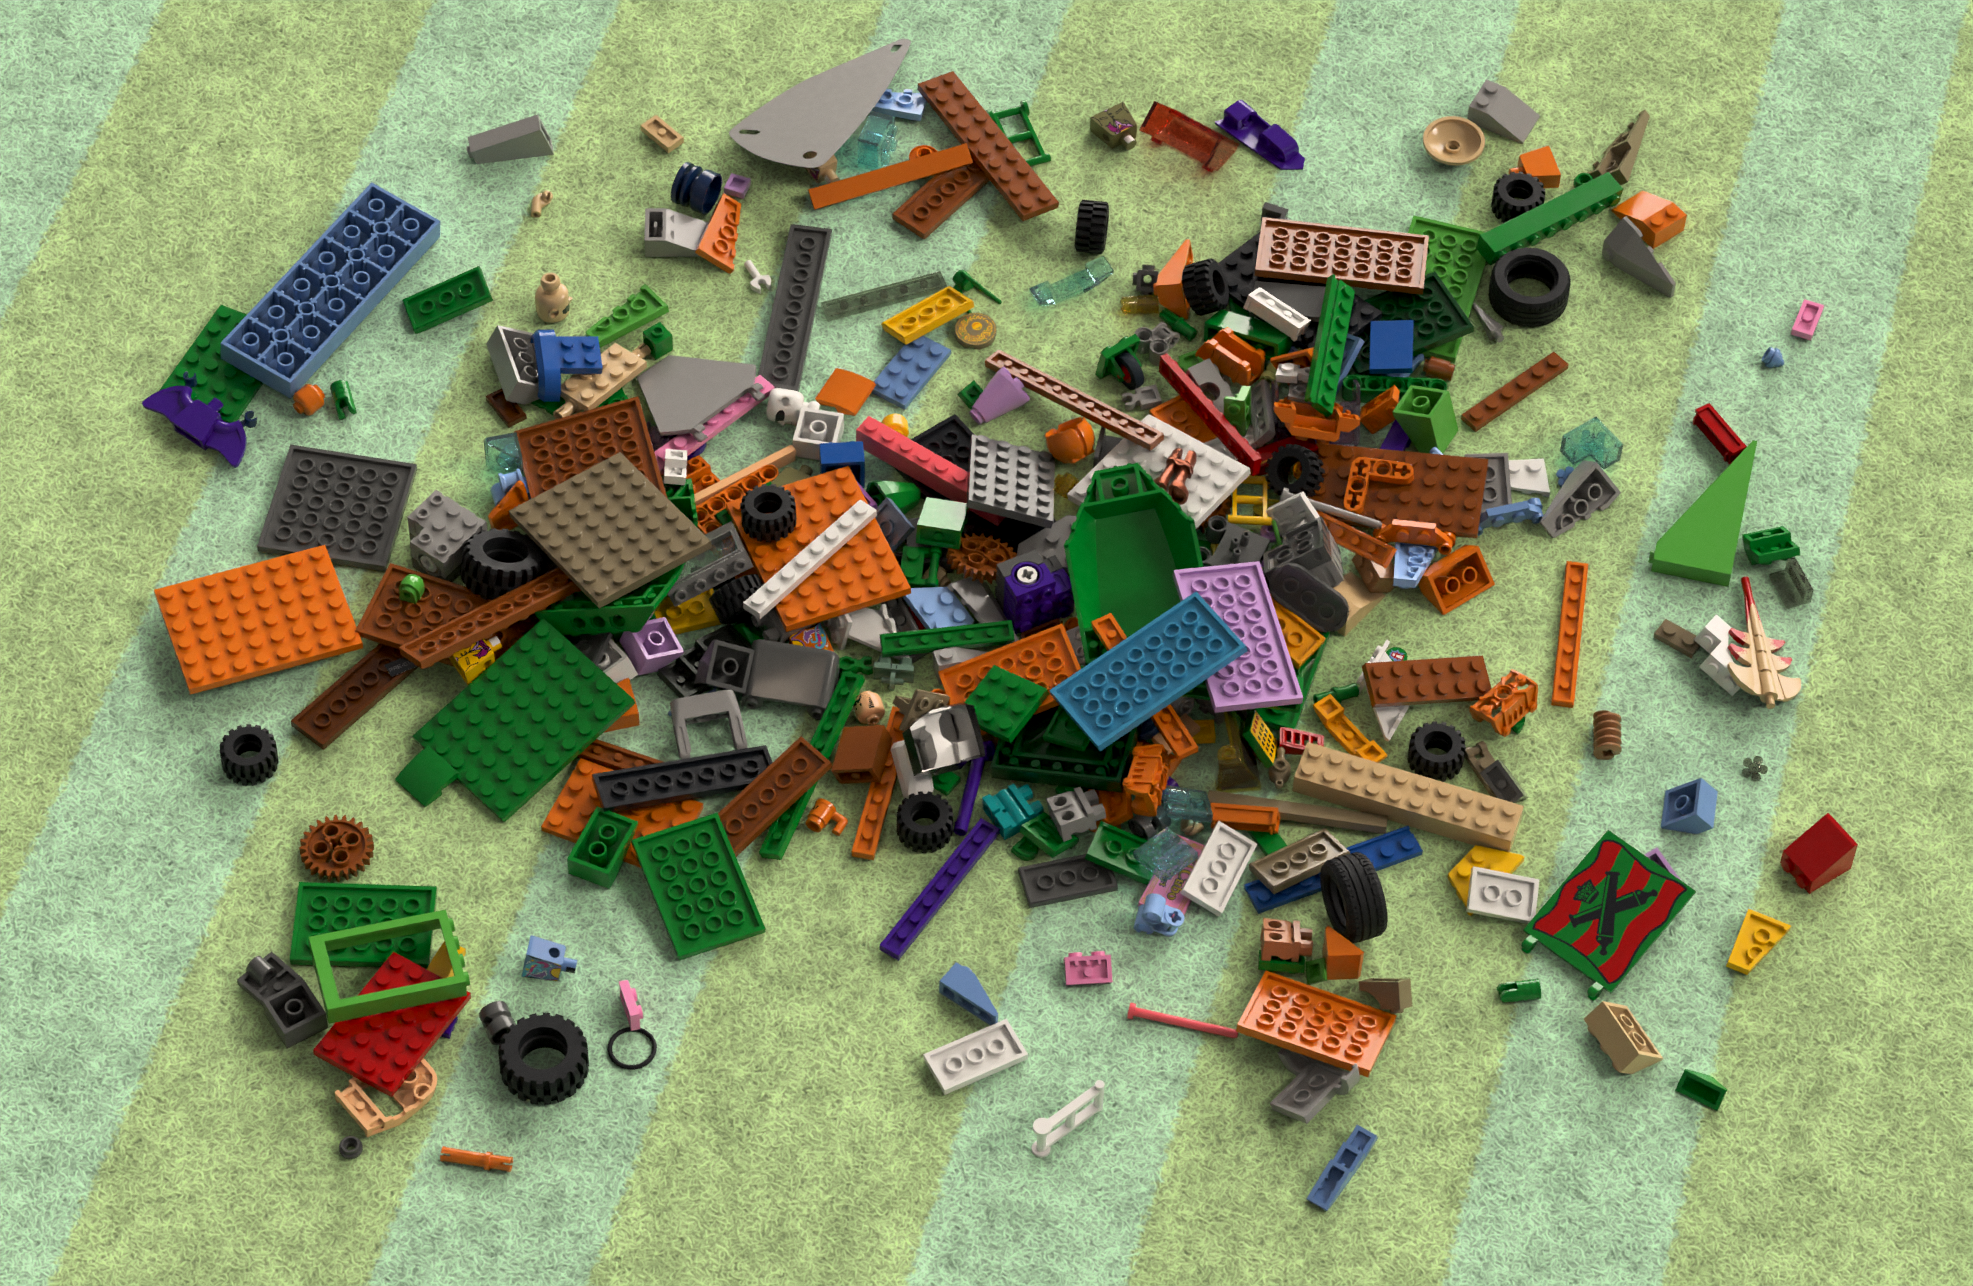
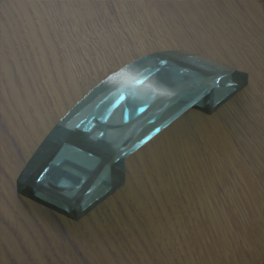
[1029,256,1114,306]

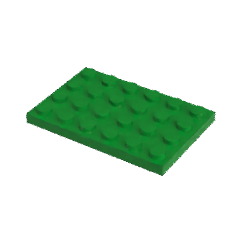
[159,305,263,423]
[631,813,766,961]
[290,882,437,969]

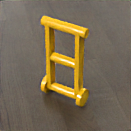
[1228,473,1272,526]

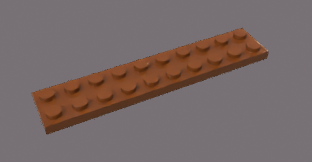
[917,71,1059,221]
[399,567,581,669]

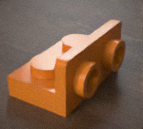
[1360,385,1400,434]

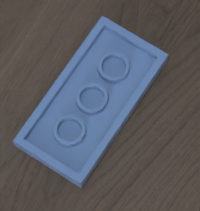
[871,336,951,410]

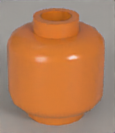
[293,384,325,416]

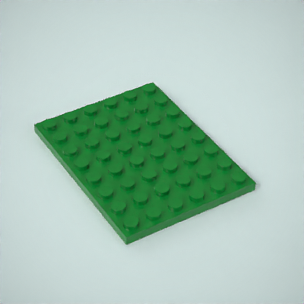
[412,619,635,822]

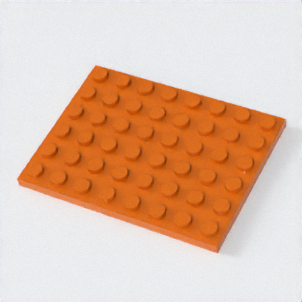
[726,466,911,632]
[154,545,363,695]

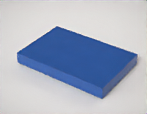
[1369,320,1414,374]

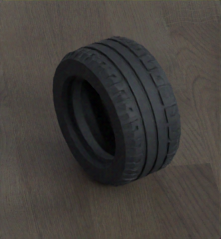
[1488,247,1571,328]
[1320,852,1388,943]

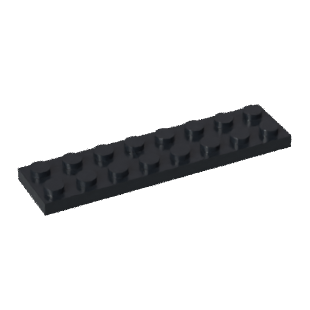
[592,745,773,812]

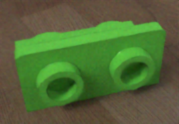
[1224,385,1252,436]

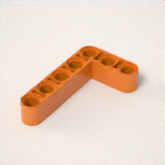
[696,465,779,559]

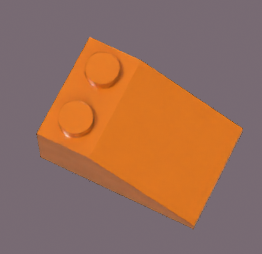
[1612,191,1687,249]

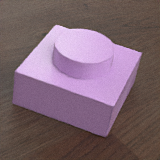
[724,173,751,199]

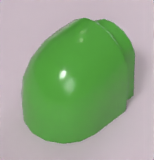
[399,574,425,604]

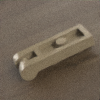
[1464,741,1498,798]

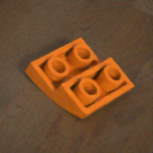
[815,368,876,416]
[663,455,721,494]

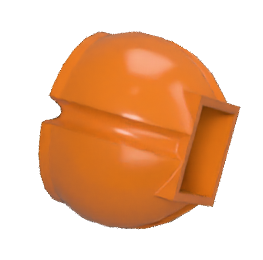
[1044,417,1095,463]

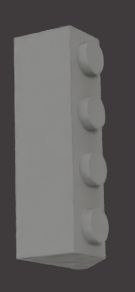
[486,325,539,405]

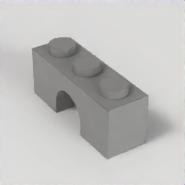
[1186,359,1234,414]

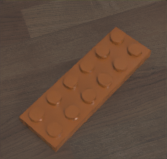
[892,157,990,240]
[1362,655,1492,708]
[718,736,833,857]

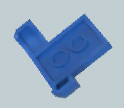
[530,329,603,401]

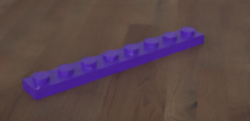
[879,818,1000,961]

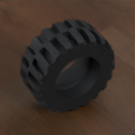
[460,528,547,600]
[498,1013,589,1105]

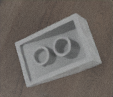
[1467,79,1540,144]

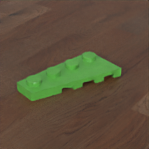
[586,284,669,348]

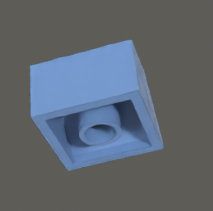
[1661,778,1718,834]

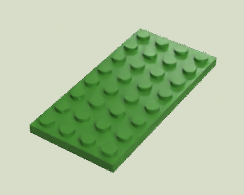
[1408,215,1487,364]

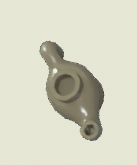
[1269,747,1291,790]

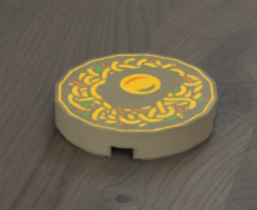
[955,313,996,350]

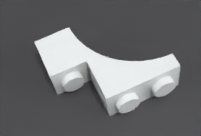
[1694,615,1740,696]

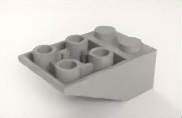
[644,208,708,257]

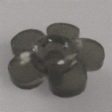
[1742,756,1768,782]

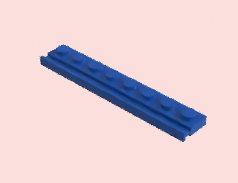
[1244,826,1423,914]

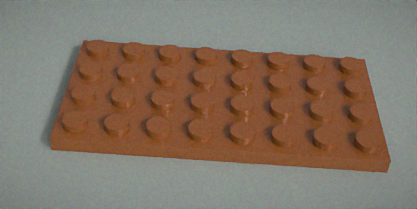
[1255,217,1429,295]
[1308,443,1489,538]
[355,563,540,667]

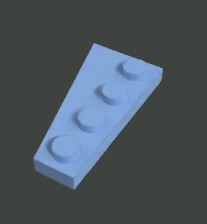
[1393,542,1438,589]

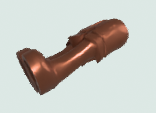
[1153,448,1197,505]

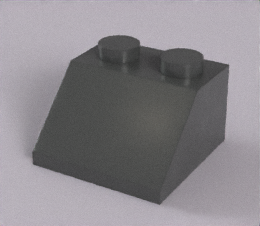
[695,640,755,694]

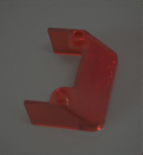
[1139,101,1239,173]

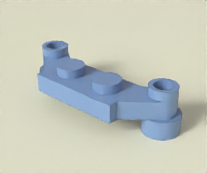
[1478,498,1544,536]

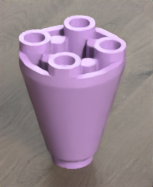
[969,367,1030,425]

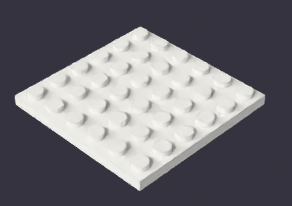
[1067,414,1251,528]

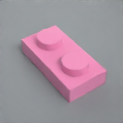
[1791,299,1824,341]
[619,980,643,1031]

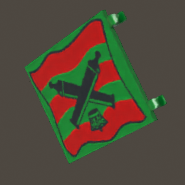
[1521,830,1696,1001]

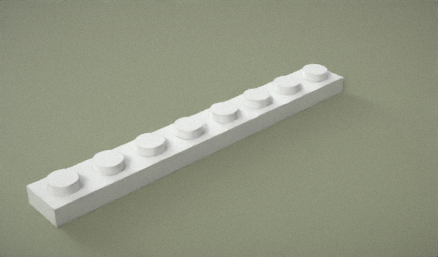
[743,500,877,619]

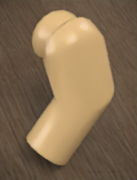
[531,190,553,217]

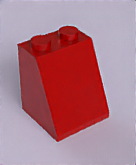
[1780,813,1858,894]

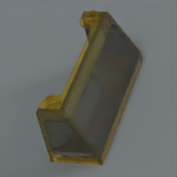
[1215,710,1261,793]

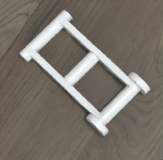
[1032,1080,1105,1158]

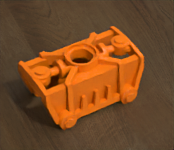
[1195,327,1265,386]
[1469,669,1538,737]
[1122,744,1171,817]

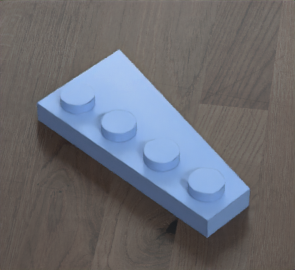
[870,89,927,121]

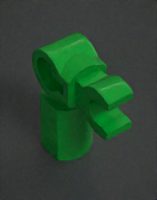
[839,656,873,679]

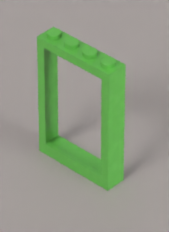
[309,910,470,1024]

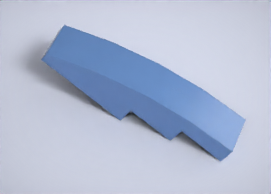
[1306,1125,1378,1211]

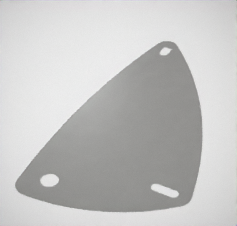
[729,39,911,168]

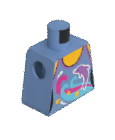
[521,935,577,981]

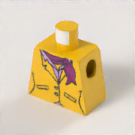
[449,636,502,685]

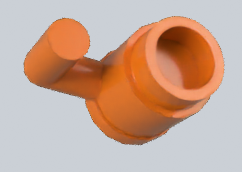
[805,798,848,836]

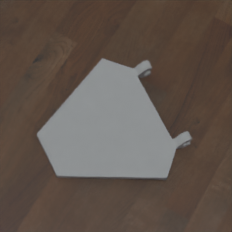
[637,355,765,442]

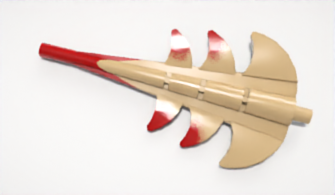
[1727,576,1801,709]

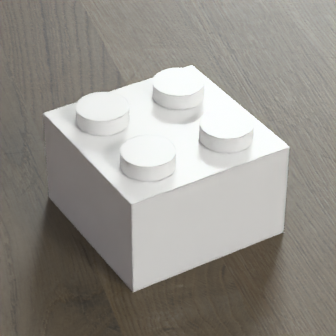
[793,407,844,460]

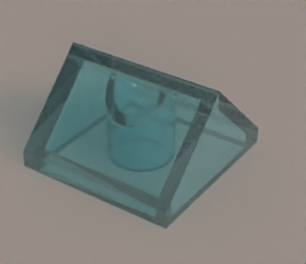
[484,432,524,477]

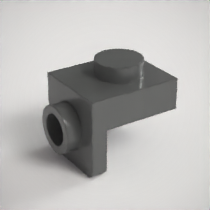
[1261,202,1290,221]

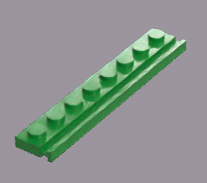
[1304,274,1355,418]

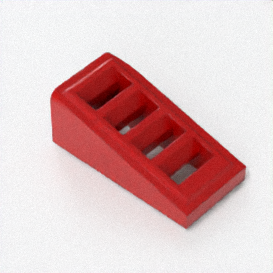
[1279,727,1324,755]

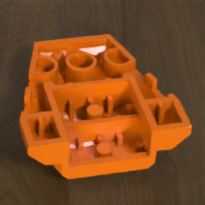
[1273,396,1360,444]

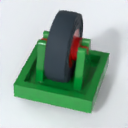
[1095,334,1144,390]

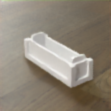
[1244,287,1311,341]

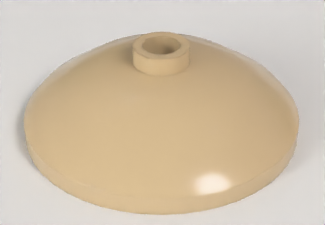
[1423,116,1485,166]

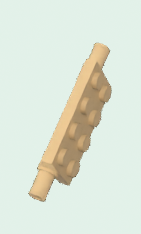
[553,343,651,419]

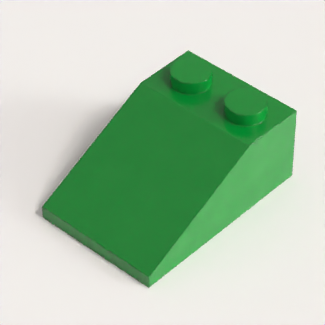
[567,806,638,889]

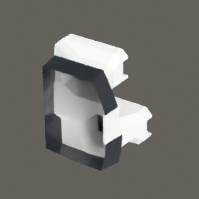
[891,703,985,799]

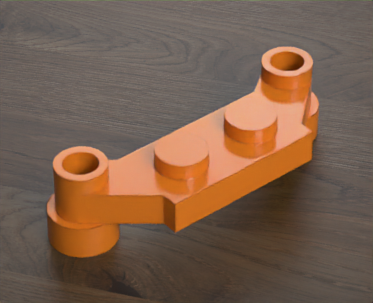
[1373,519,1456,555]

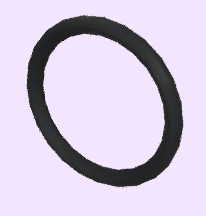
[607,1027,657,1070]

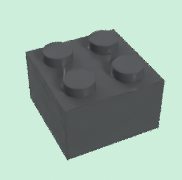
[262,979,328,1049]

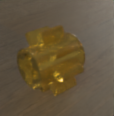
[1054,472,1080,499]

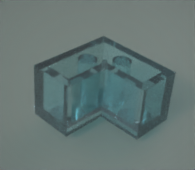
[1560,417,1623,470]

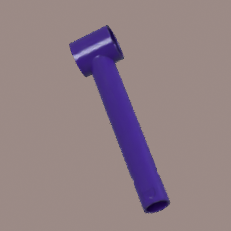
[953,741,996,836]

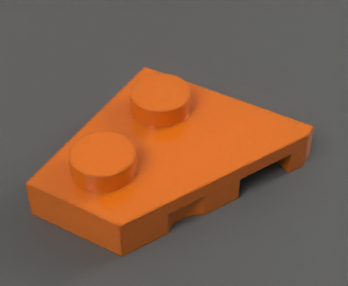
[488,480,529,531]

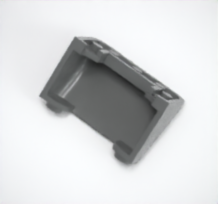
[741,639,840,720]

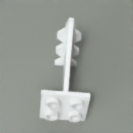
[823,604,910,660]
[1356,640,1410,742]

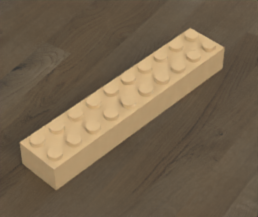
[1292,742,1524,852]

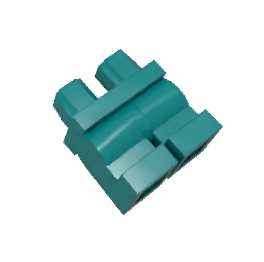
[982,784,1044,840]

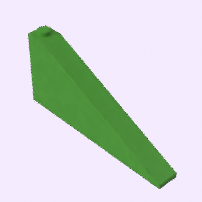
[1648,440,1757,587]

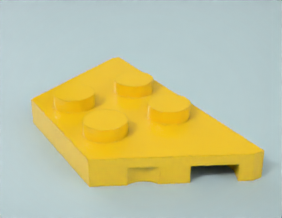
[1447,845,1525,916]

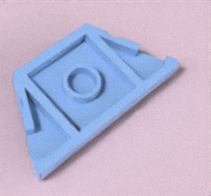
[902,587,974,629]

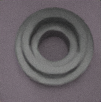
[339,1136,363,1159]

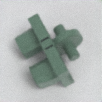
[874,655,914,691]

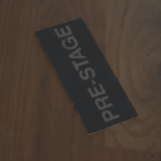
[385,657,417,677]

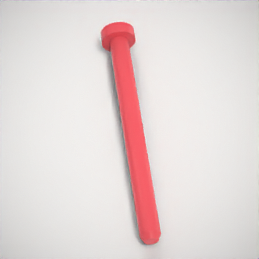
[1127,1003,1238,1038]

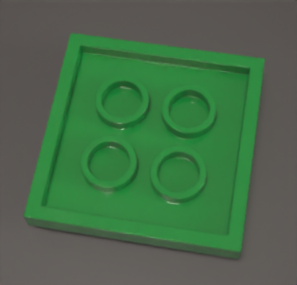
[964,665,1049,743]

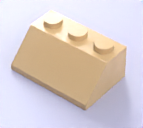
[1584,1001,1663,1074]

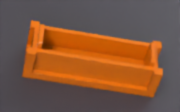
[1208,803,1280,835]

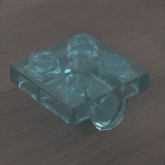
[1162,785,1213,823]
[1133,827,1198,883]

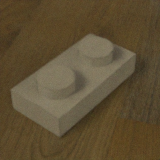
[1654,619,1701,658]

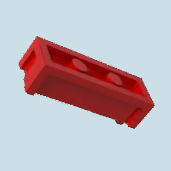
[1692,403,1747,465]

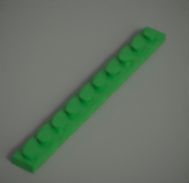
[759,673,865,860]

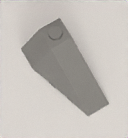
[1539,460,1621,538]

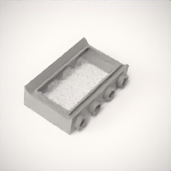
[668,521,753,607]

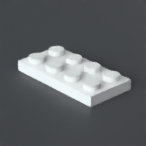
[1180,821,1257,917]
[923,1019,1028,1095]

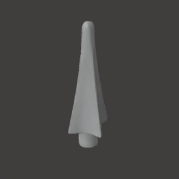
[1472,302,1504,342]

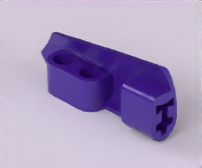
[1215,100,1305,170]

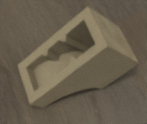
[1359,978,1412,1013]

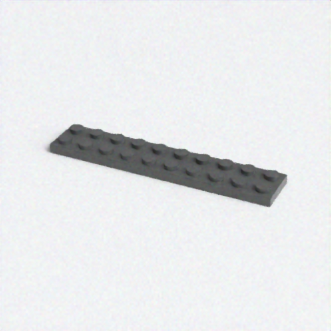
[758,224,832,392]

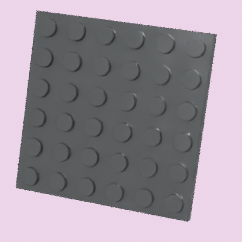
[257,444,418,572]

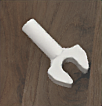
[744,260,771,294]

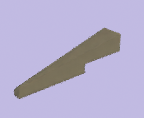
[1587,110,1650,185]

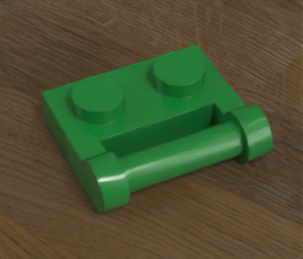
[901,546,943,588]
[1019,812,1079,858]

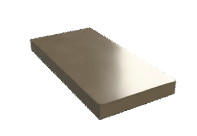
[1249,828,1350,894]

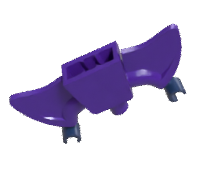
[142,371,257,468]

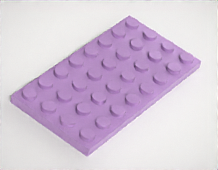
[1173,561,1303,713]

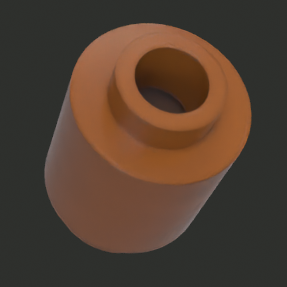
[1423,356,1455,381]

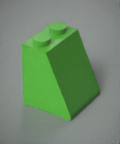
[1392,385,1459,454]

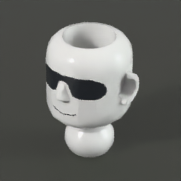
[766,388,820,426]

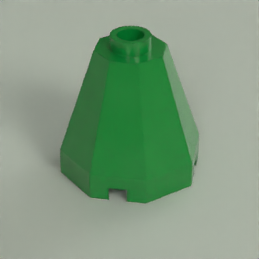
[866,481,921,515]

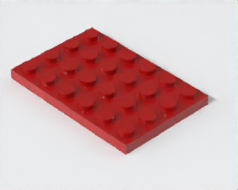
[313,952,471,1097]

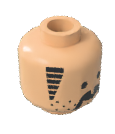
[853,691,885,725]

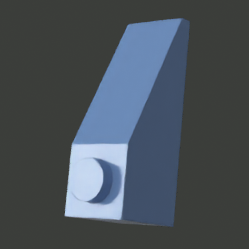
[939,962,998,1025]

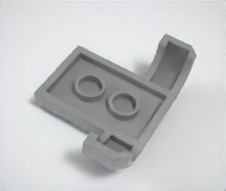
[1270,1048,1360,1124]

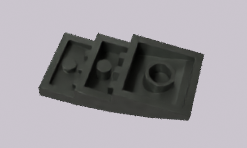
[657,624,752,698]

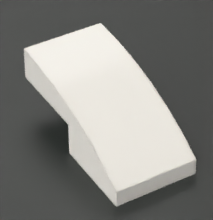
[664,449,687,485]

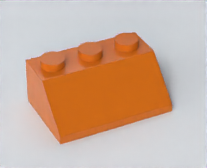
[1418,545,1495,615]

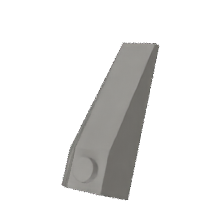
[1602,216,1676,298]

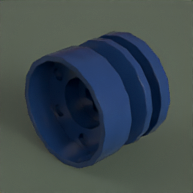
[671,162,722,215]

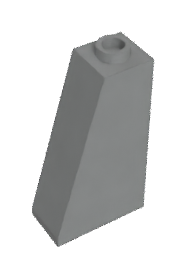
[467,114,554,164]

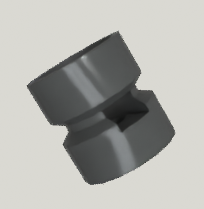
[1128,805,1171,841]
[479,1001,516,1045]

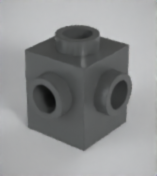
[1132,264,1159,295]

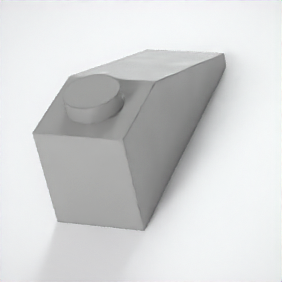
[933,647,987,685]

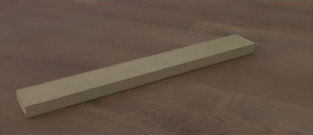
[1206,790,1388,834]

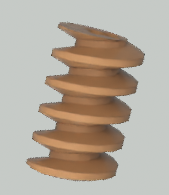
[1593,710,1622,760]

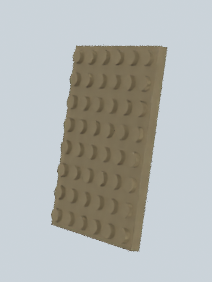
[509,452,712,609]

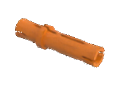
[440,1146,513,1172]

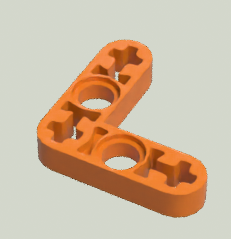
[1344,457,1414,514]

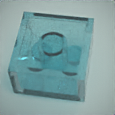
[858,111,898,171]

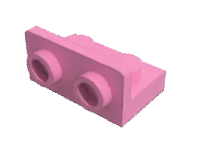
[1063,951,1113,986]

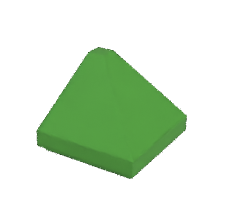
[1305,958,1327,985]

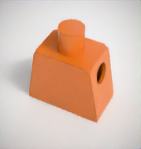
[1509,146,1561,188]

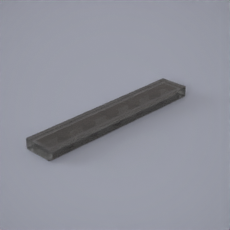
[821,271,947,322]

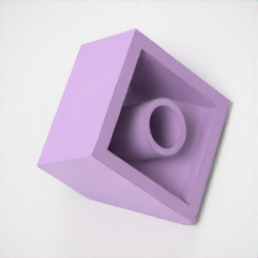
[619,617,684,675]

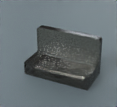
[1769,557,1814,609]

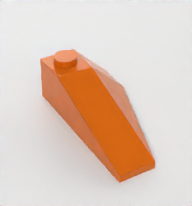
[1153,239,1193,319]

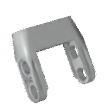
[670,690,748,759]

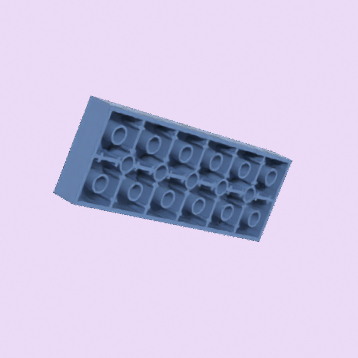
[220,182,440,399]

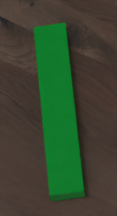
[880,620,1015,658]

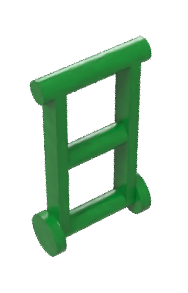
[986,100,1051,167]

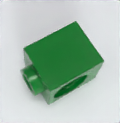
[643,322,673,360]

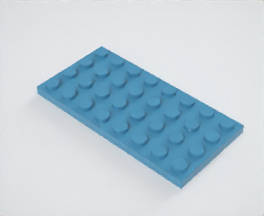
[1049,592,1248,751]

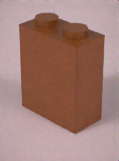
[831,725,892,784]

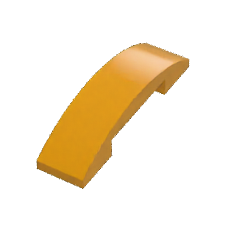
[1313,694,1387,763]

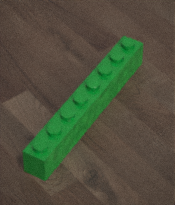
[1476,172,1623,265]

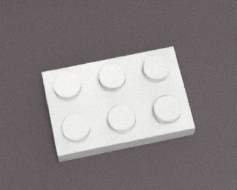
[1466,866,1540,924]

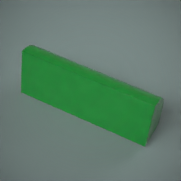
[1204,310,1293,361]

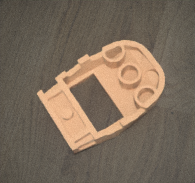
[334,1058,437,1137]

